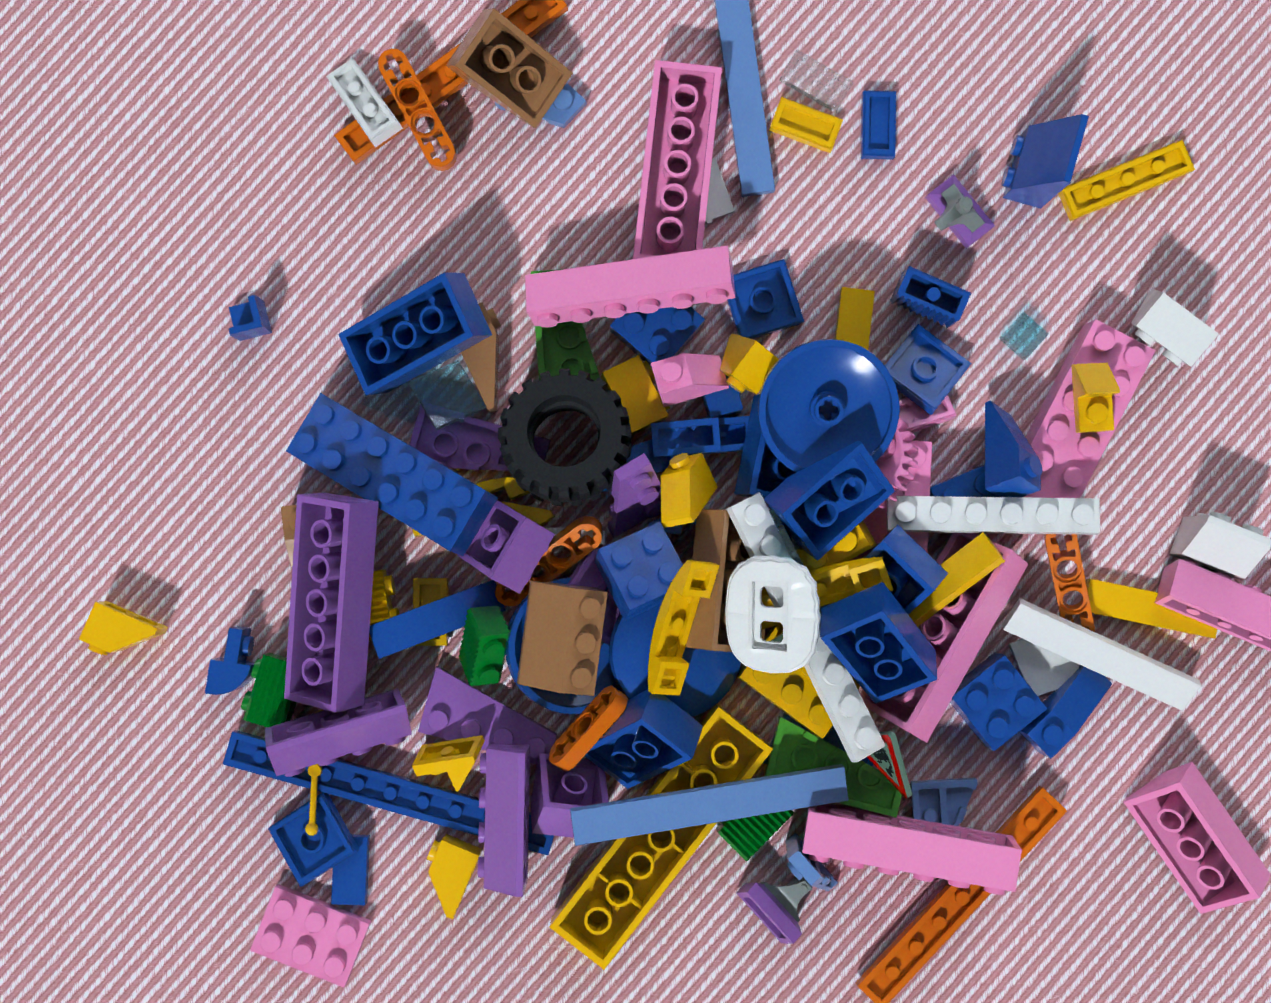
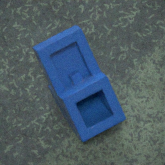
[205,626,255,695]

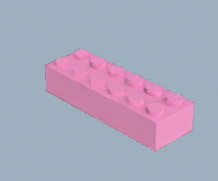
[633,60,722,259]
[1024,319,1156,498]
[860,533,1029,743]
[802,803,1022,895]

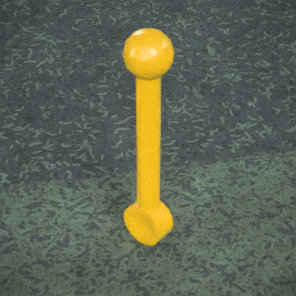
[305,764,323,836]

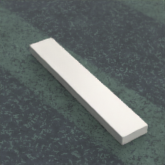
[1002,598,1202,711]

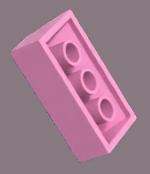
[1123,762,1271,914]

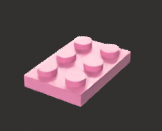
[250,884,372,988]

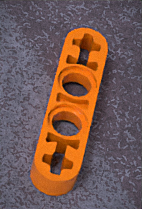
[378,48,457,171]
[495,516,603,606]
[1044,534,1095,632]

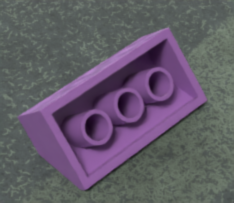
[265,688,412,777]
[478,744,530,897]

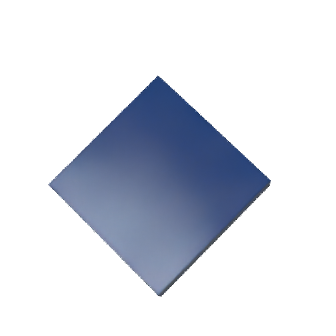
[727,259,805,339]
[885,324,972,415]
[268,792,360,887]

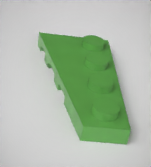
[764,716,902,818]

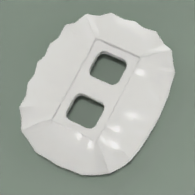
[725,555,821,673]

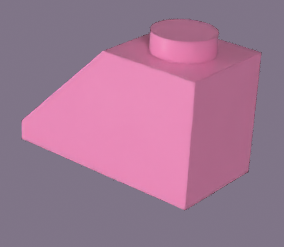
[651,353,729,407]

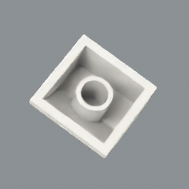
[1131,289,1219,367]

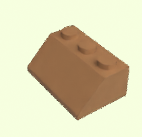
[517,581,608,696]

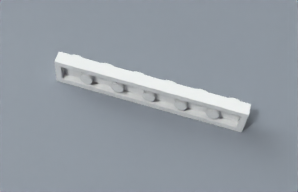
[887,496,1100,535]

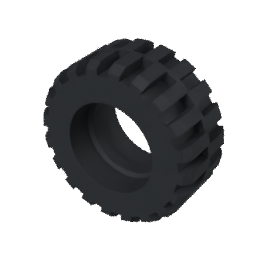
[498,369,632,506]

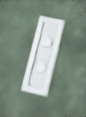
[326,58,403,148]

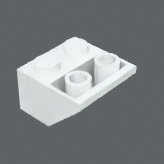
[1169,511,1271,579]

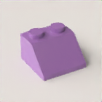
[457,500,555,594]
[530,753,609,838]

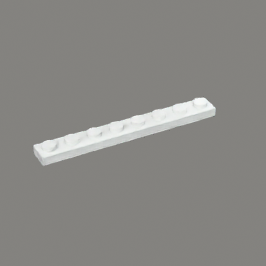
[726,492,886,762]

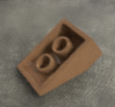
[446,8,573,128]

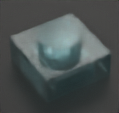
[999,312,1049,360]

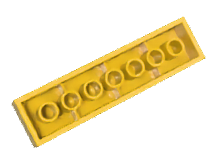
[549,704,773,970]

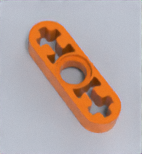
[549,686,628,772]

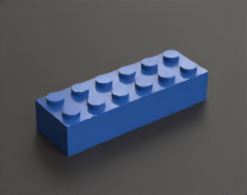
[286,393,498,556]

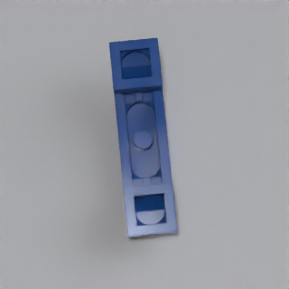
[369,580,506,659]

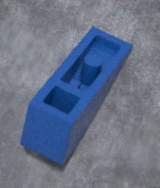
[985,400,1042,497]
[1019,665,1112,759]

